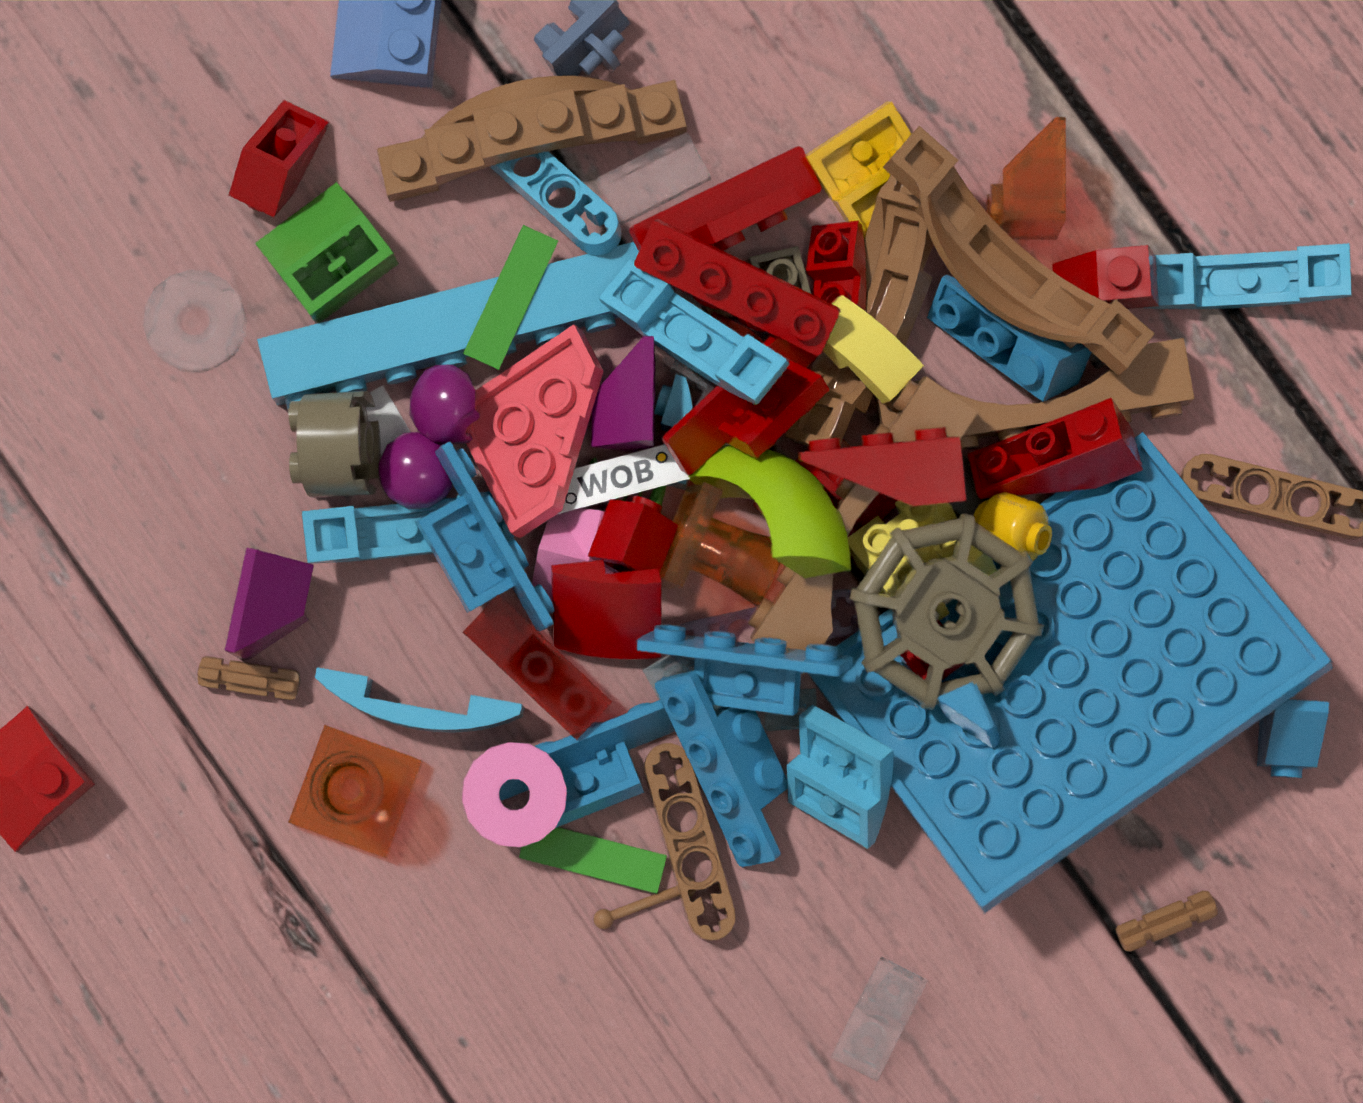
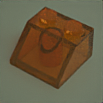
[986,117,1066,240]

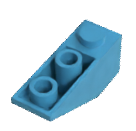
[927,275,1092,402]

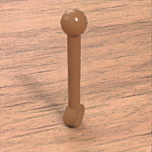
[593,877,696,930]

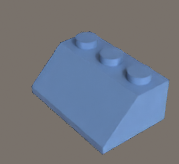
[330,0,442,88]

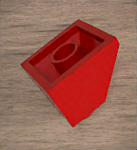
[0,706,95,852]

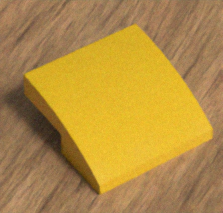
[805,101,911,239]

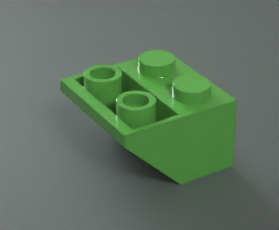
[255,182,399,324]

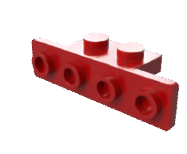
[629,146,822,251]
[634,219,841,356]
[663,334,830,475]

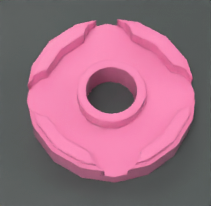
[462,742,567,847]

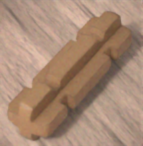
[197,656,300,700]
[1116,891,1218,951]

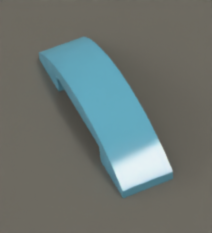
[1145,243,1352,309]
[598,258,789,405]
[302,491,514,564]
[315,667,525,733]

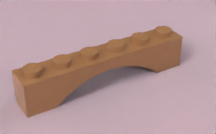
[875,338,1194,451]
[747,376,979,675]

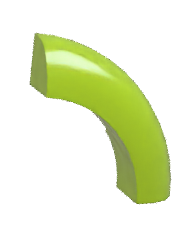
[688,443,851,578]

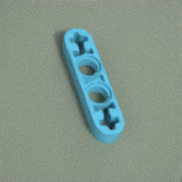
[490,151,622,256]

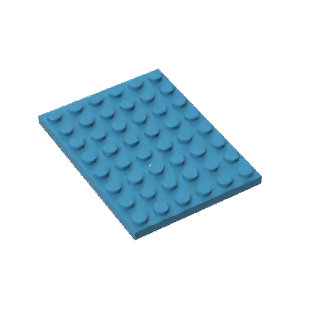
[808,432,1333,914]

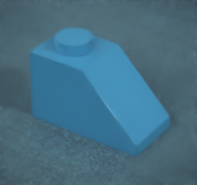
[1257,699,1329,778]

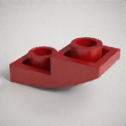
[806,221,866,311]

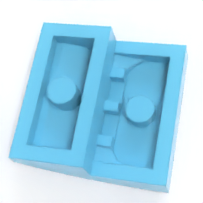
[787,704,894,849]

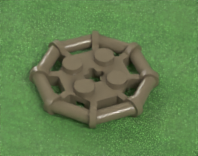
[850,514,1044,710]

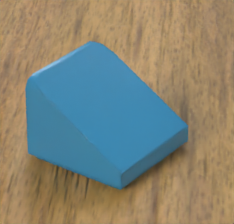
[938,682,1001,748]

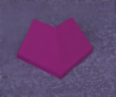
[591,336,656,453]
[224,547,314,660]

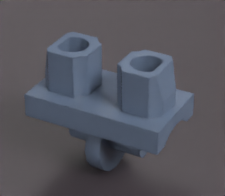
[534,0,630,76]

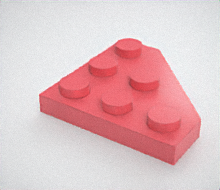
[466,324,604,538]

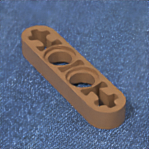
[1180,454,1363,539]
[643,743,736,941]

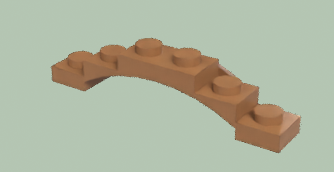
[377,76,687,202]
[883,125,1155,376]
[785,174,934,447]

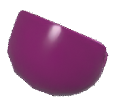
[409,365,480,445]
[378,431,452,509]

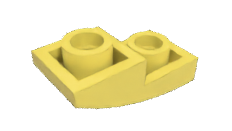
[823,295,924,404]

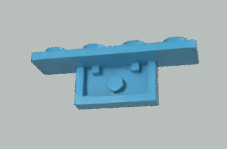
[416,441,555,632]
[637,625,853,716]
[655,671,788,867]
[499,700,675,828]

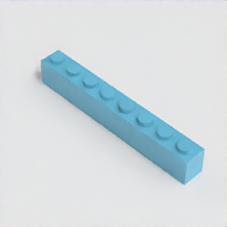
[257,242,671,410]

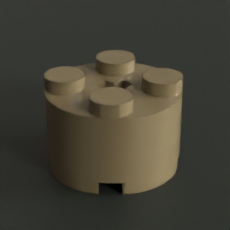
[288,391,381,498]

